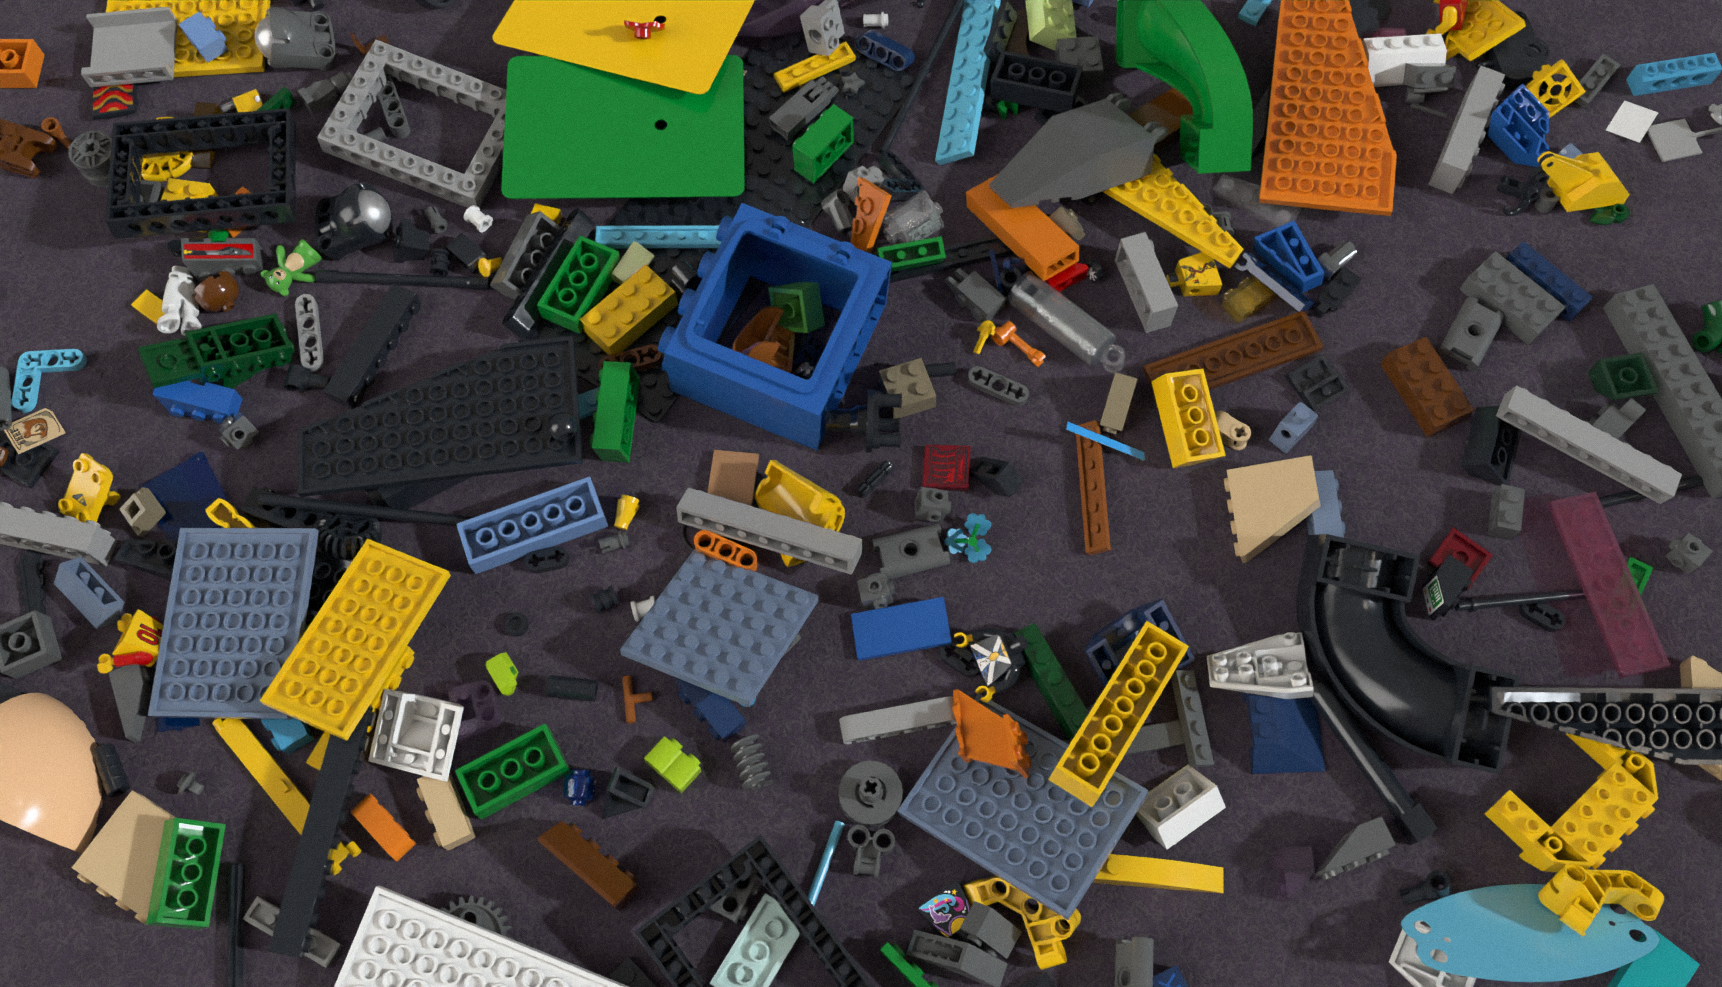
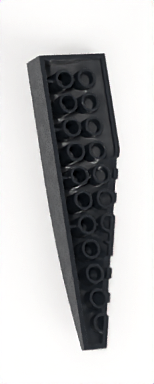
[1489,686,1722,765]

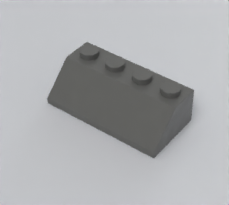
[490,211,561,300]

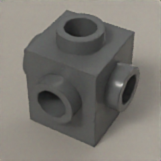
[218,412,259,450]
[915,487,951,523]
[1665,533,1712,574]
[857,573,896,610]

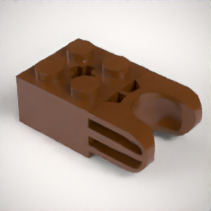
[0,119,58,178]

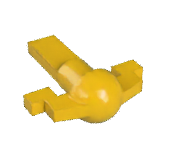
[973,320,995,354]

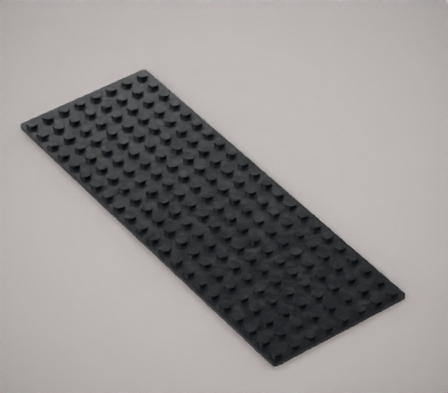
[518,10,916,423]

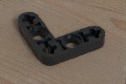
[878,150,925,201]

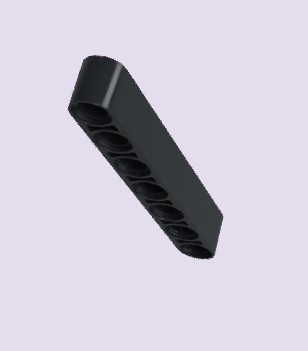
[502,208,595,338]

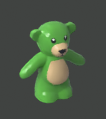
[261,239,322,297]

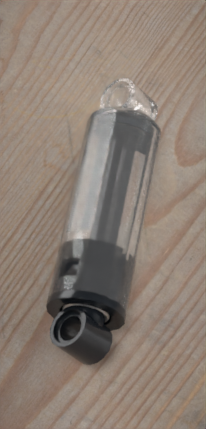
[1000,267,1125,373]

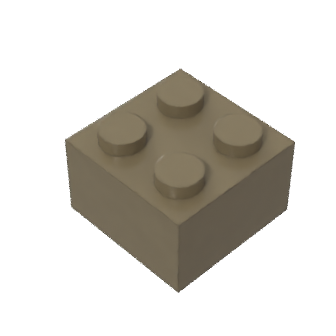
[879,358,936,418]

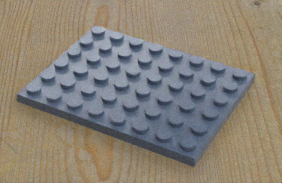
[148,528,319,720]
[897,694,1148,920]

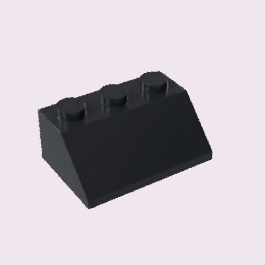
[1461,406,1522,486]

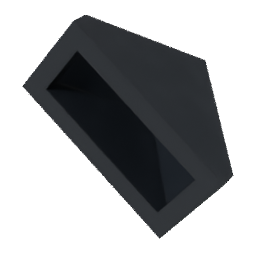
[602,767,655,819]

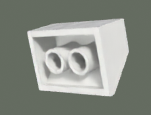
[1136,765,1226,849]

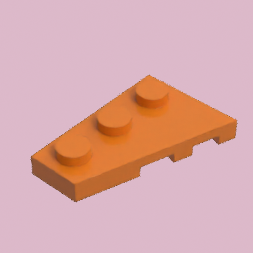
[850,177,892,253]

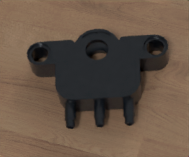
[1476,11,1557,103]

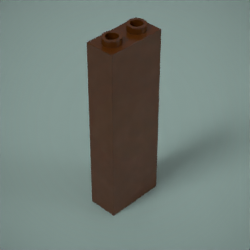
[1128,88,1193,153]

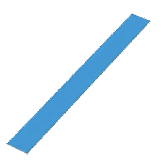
[1066,422,1145,461]

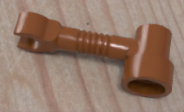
[41,117,72,150]

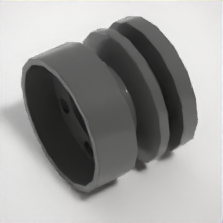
[68,131,112,187]

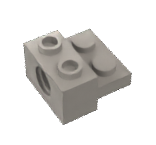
[800,0,845,56]
[842,165,895,203]

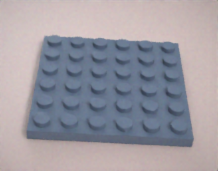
[620,549,818,707]

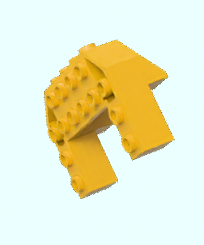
[1485,733,1658,872]

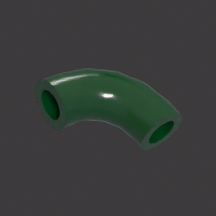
[1692,299,1722,352]

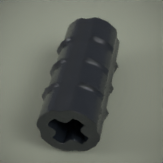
[546,675,598,702]
[92,743,130,797]

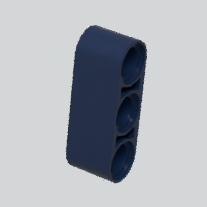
[855,30,915,71]

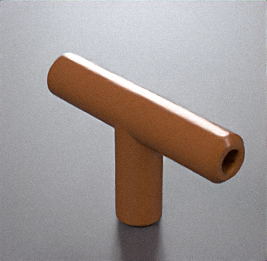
[622,675,653,724]

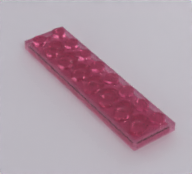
[1548,491,1671,679]

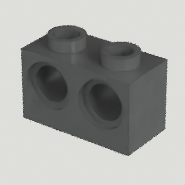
[709,873,762,924]

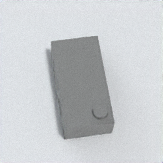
[1115,232,1178,333]

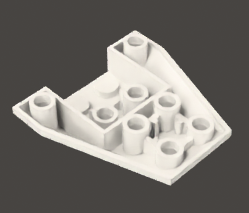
[1207,632,1314,699]

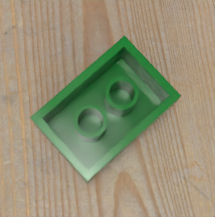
[793,104,854,184]

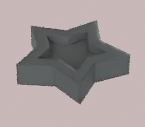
[842,72,865,94]

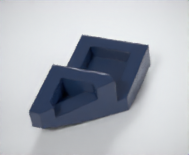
[1003,257,1027,273]

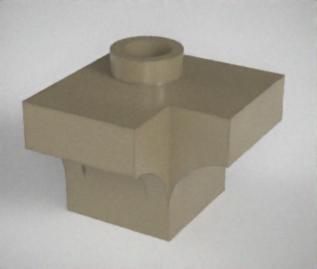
[1048,206,1086,240]
[119,487,166,536]

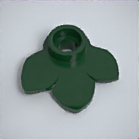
[1589,204,1630,225]

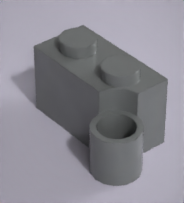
[1588,398,1646,439]

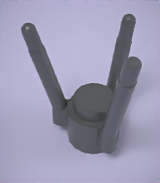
[1405,87,1453,118]

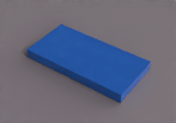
[851,597,952,661]

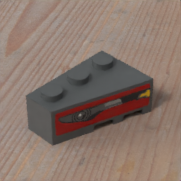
[181,238,264,282]

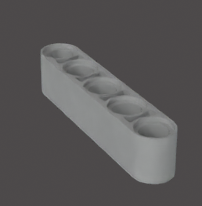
[839,697,957,744]

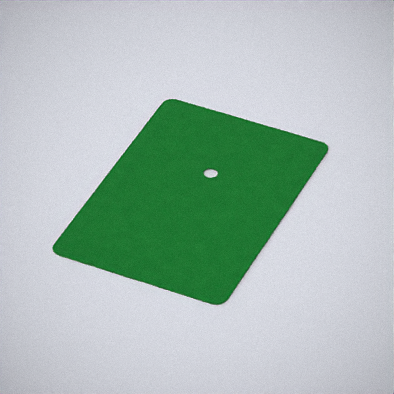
[501,55,744,199]

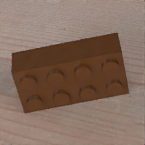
[1380,337,1474,438]

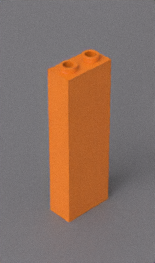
[966,174,1079,281]

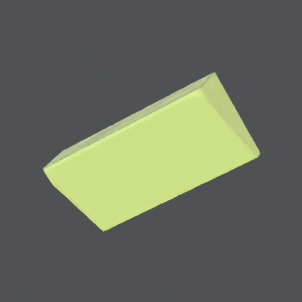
[612,241,655,285]

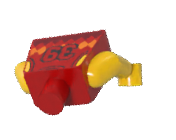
[1426,0,1468,35]

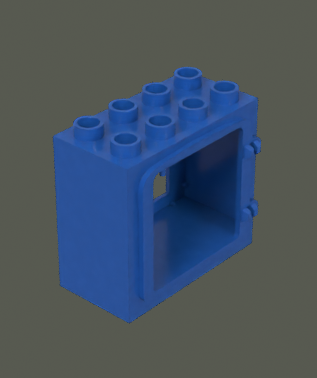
[658,203,892,451]

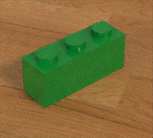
[874,236,946,272]

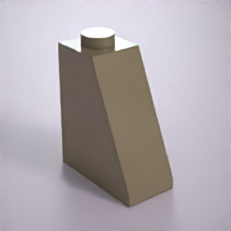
[1100,372,1137,434]

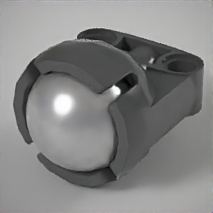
[255,7,335,71]

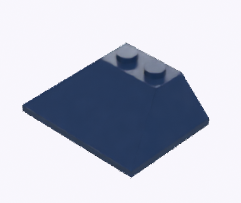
[1084,599,1196,687]
[1241,676,1325,774]

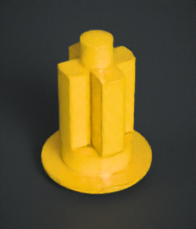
[478,257,503,277]

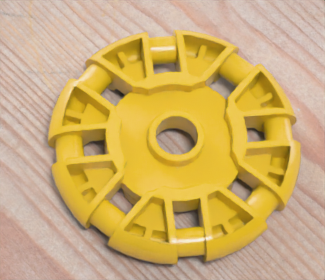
[142,117,194,182]

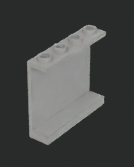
[81,7,177,87]

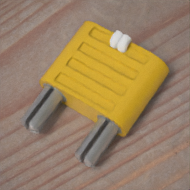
[220,89,264,112]

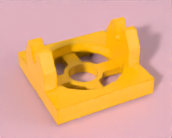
[1525,59,1586,118]

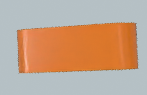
[694,530,758,571]
[350,793,417,862]

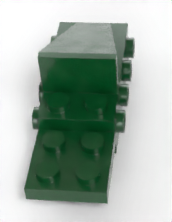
[138,313,294,389]

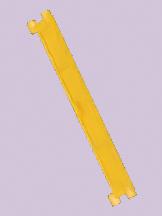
[212,718,361,875]

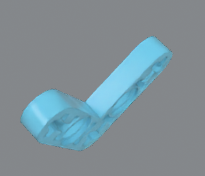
[12,349,87,413]

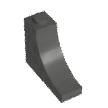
[906,930,1007,987]

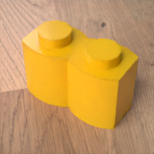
[206,498,255,528]

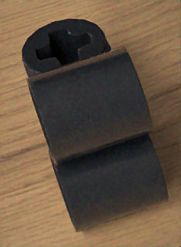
[669,258,702,300]

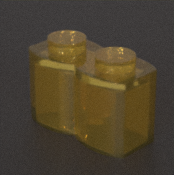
[1221,276,1274,324]

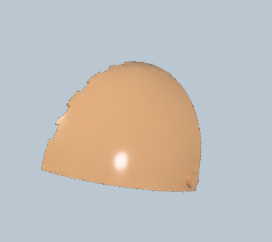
[0,693,103,854]

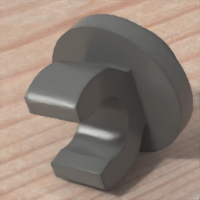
[177,771,205,795]

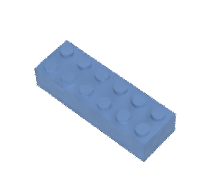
[456,477,608,574]

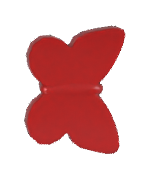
[624,20,665,39]

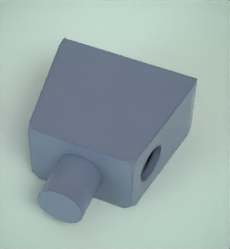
[1269,402,1318,454]

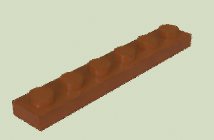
[1076,420,1111,555]

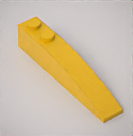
[1092,854,1223,894]

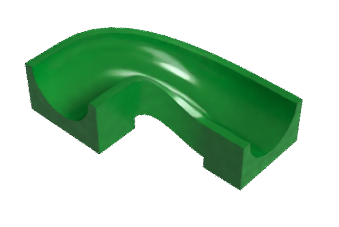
[1116,0,1253,174]

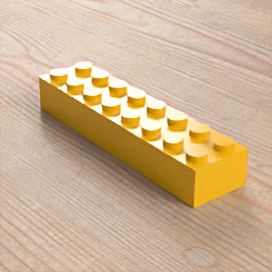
[1048,621,1189,807]

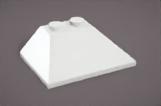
[368,689,464,781]

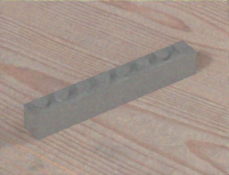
[1496,385,1682,504]
[676,488,862,575]

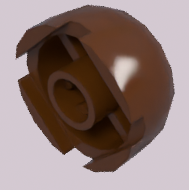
[192,271,239,312]

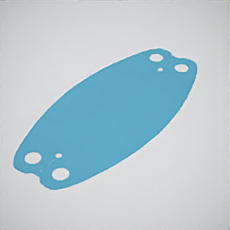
[1401,884,1660,982]

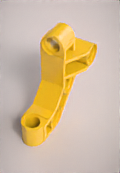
[1538,862,1664,937]
[963,875,1081,970]

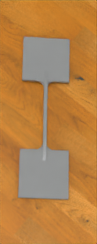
[1647,119,1722,162]

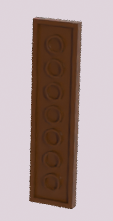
[1143,311,1324,392]

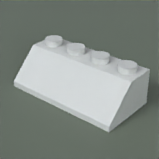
[1362,33,1447,87]

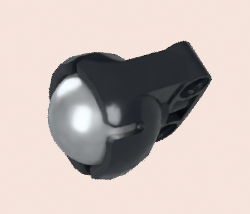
[315,183,393,261]

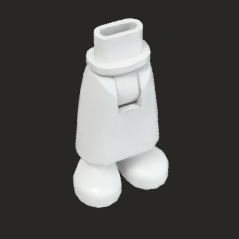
[157,266,202,336]

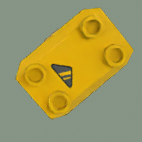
[58,453,120,523]

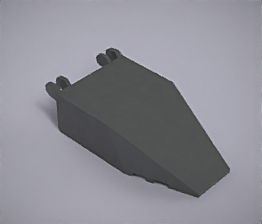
[989,92,1168,208]

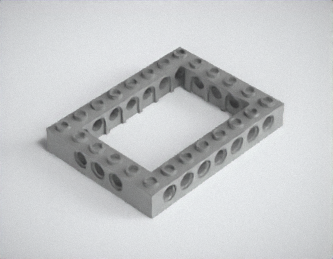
[317,40,506,208]

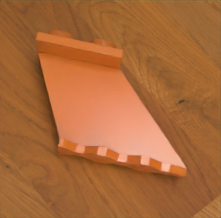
[952,689,1031,778]

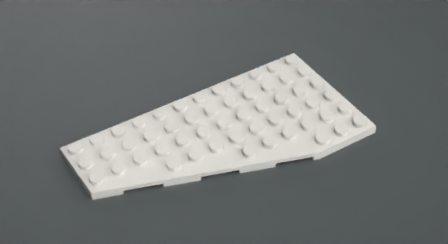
[334,886,629,987]

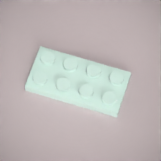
[710,893,801,987]

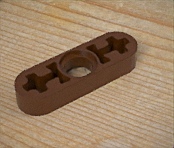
[598,345,663,372]

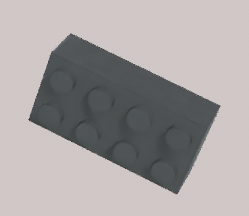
[1460,251,1565,345]

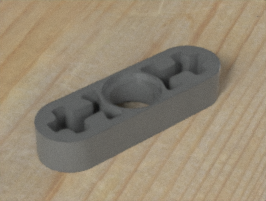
[968,366,1029,406]

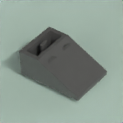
[1312,816,1396,881]

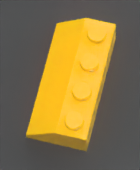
[1151,369,1226,468]

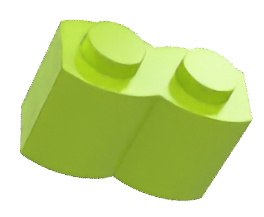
[644,736,701,794]

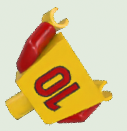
[97,609,163,673]

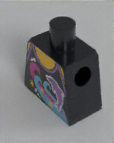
[917,880,971,944]

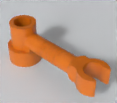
[990,321,1046,367]

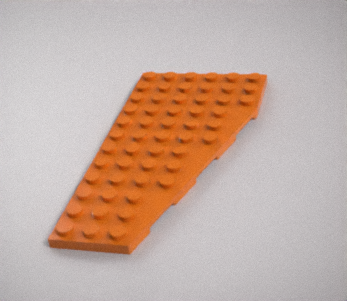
[1259,0,1397,216]

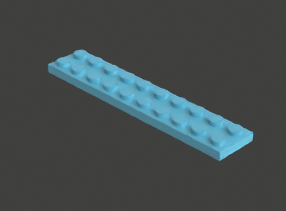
[935,0,1001,165]

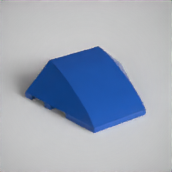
[1488,84,1549,167]

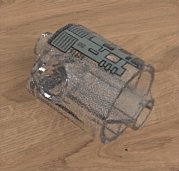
[883,190,944,245]

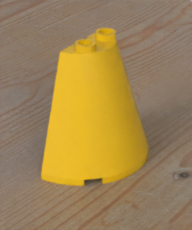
[754,460,845,567]

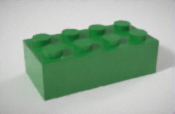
[537,236,621,334]
[590,361,640,463]
[455,724,571,820]
[146,818,226,930]

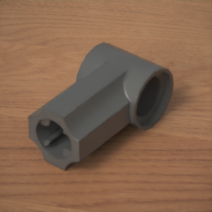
[821,189,853,235]
[1317,240,1357,281]

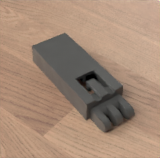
[769,77,839,140]

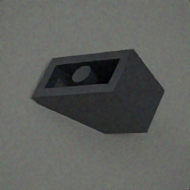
[969,457,1023,497]

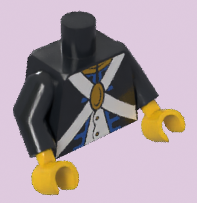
[954,628,1028,703]

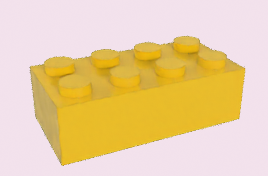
[580,264,678,355]

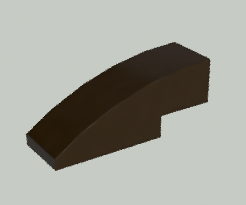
[189,102,223,169]

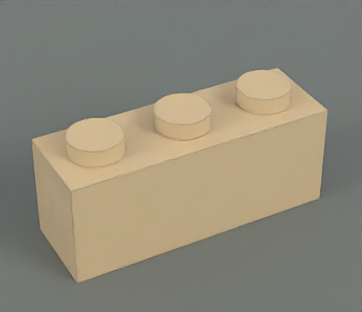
[416,772,476,851]

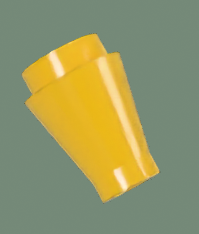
[614,495,640,530]

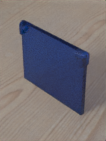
[141,452,230,542]

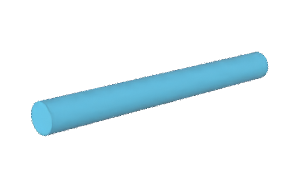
[807,821,845,906]

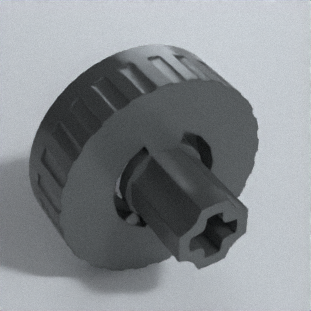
[839,760,903,828]

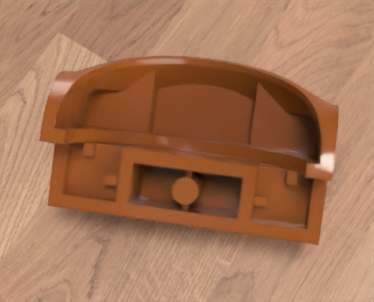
[731,306,795,373]

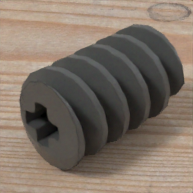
[731,734,773,790]

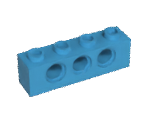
[1626,53,1722,96]

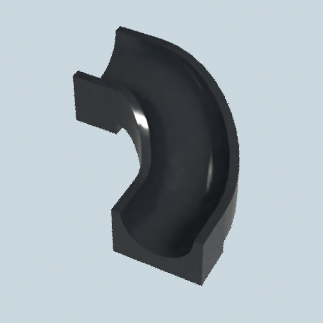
[1296,534,1521,775]

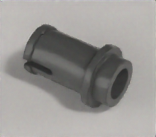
[362,127,387,141]
[424,206,447,233]
[599,531,630,554]

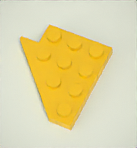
[1444,0,1526,61]

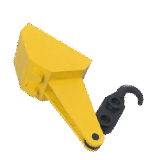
[1503,151,1630,216]

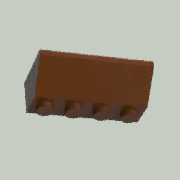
[537,821,640,912]

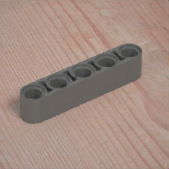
[366,54,410,139]

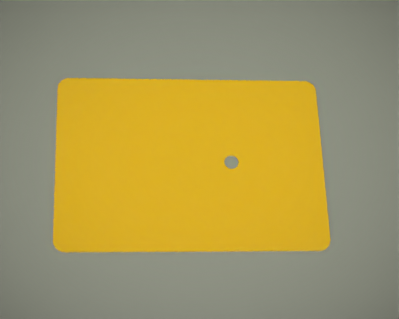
[493,0,755,94]

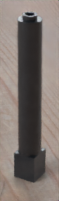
[1308,678,1438,845]

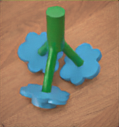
[944,513,991,563]

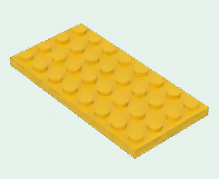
[260,539,451,741]

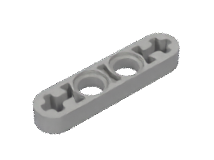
[295,294,324,372]

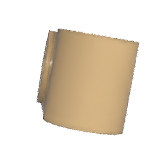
[1215,410,1251,450]

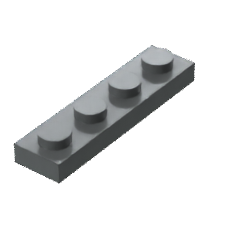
[1171,670,1214,767]

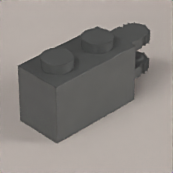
[945,268,1006,322]

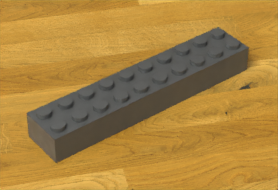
[1603,284,1722,499]

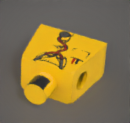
[1166,252,1222,296]

